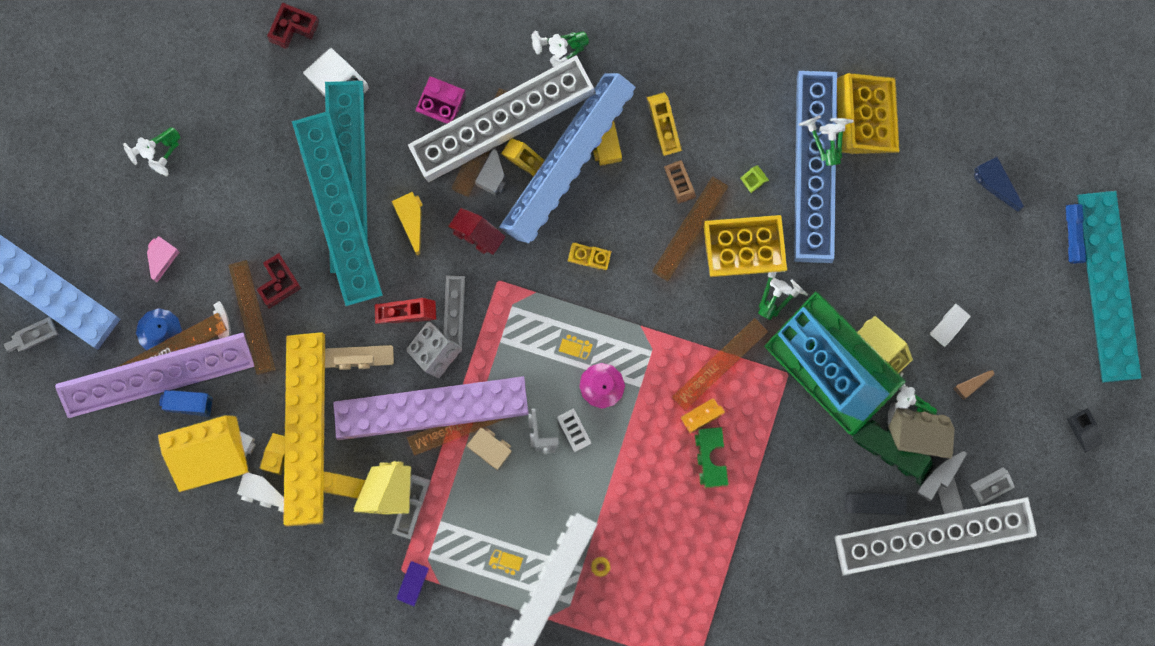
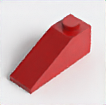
[375,298,436,324]

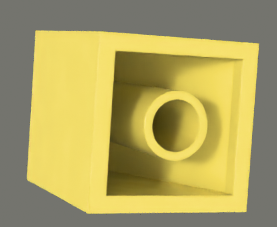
[858,316,913,373]
[354,462,411,515]

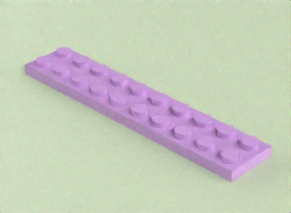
[56,332,255,418]
[333,376,529,440]

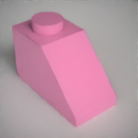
[147,236,179,283]

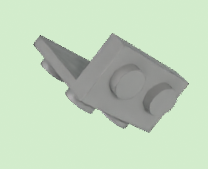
[407,322,462,378]
[528,409,559,454]

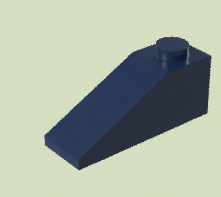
[974,157,1024,212]

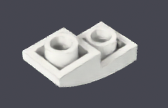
[213,301,231,339]
[930,304,970,347]

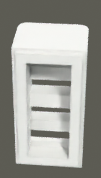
[557,408,592,453]

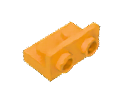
[681,398,725,434]

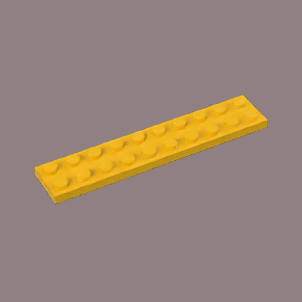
[284,332,325,526]

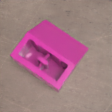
[415,76,466,124]

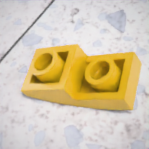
[568,243,611,270]

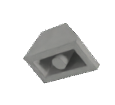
[475,149,506,196]

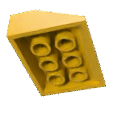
[837,73,899,154]
[704,215,787,277]
[158,416,249,492]

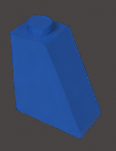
[160,390,213,417]

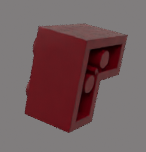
[267,2,319,49]
[448,208,506,255]
[256,253,302,309]

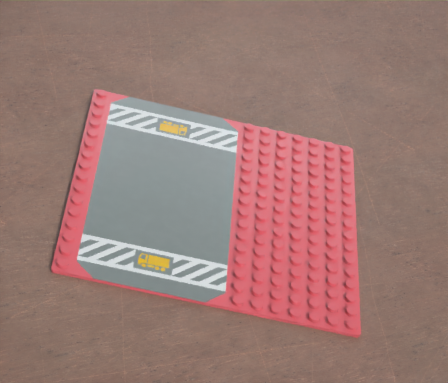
[401,281,788,646]

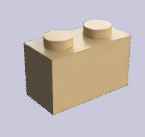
[467,428,512,471]

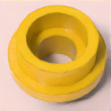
[591,557,610,577]

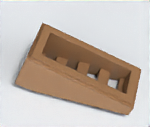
[664,160,696,204]
[953,370,994,400]

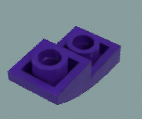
[396,561,429,607]

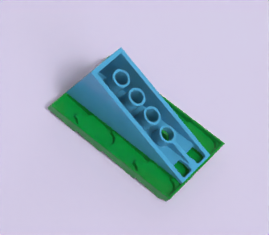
[764,292,906,436]

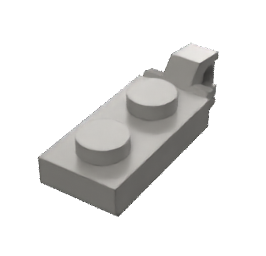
[4,317,59,353]

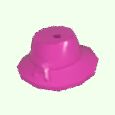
[579,363,625,409]

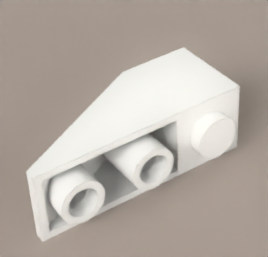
[237,473,284,512]

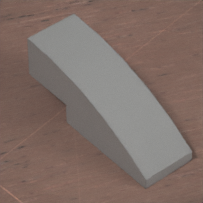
[916,451,967,501]
[392,474,431,539]

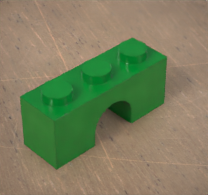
[695,427,728,489]

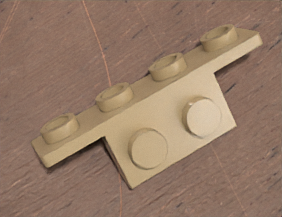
[325,345,394,370]

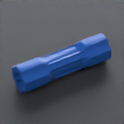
[1066,204,1086,263]

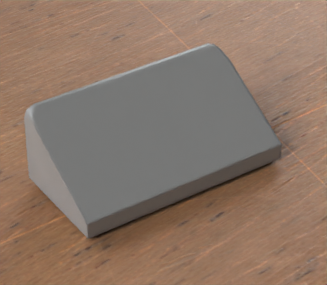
[970,467,1015,505]

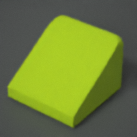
[740,165,769,193]

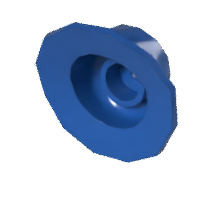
[136,308,182,353]

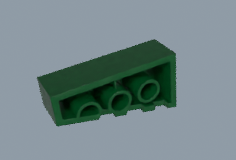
[853,419,933,486]

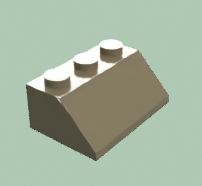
[888,408,954,459]

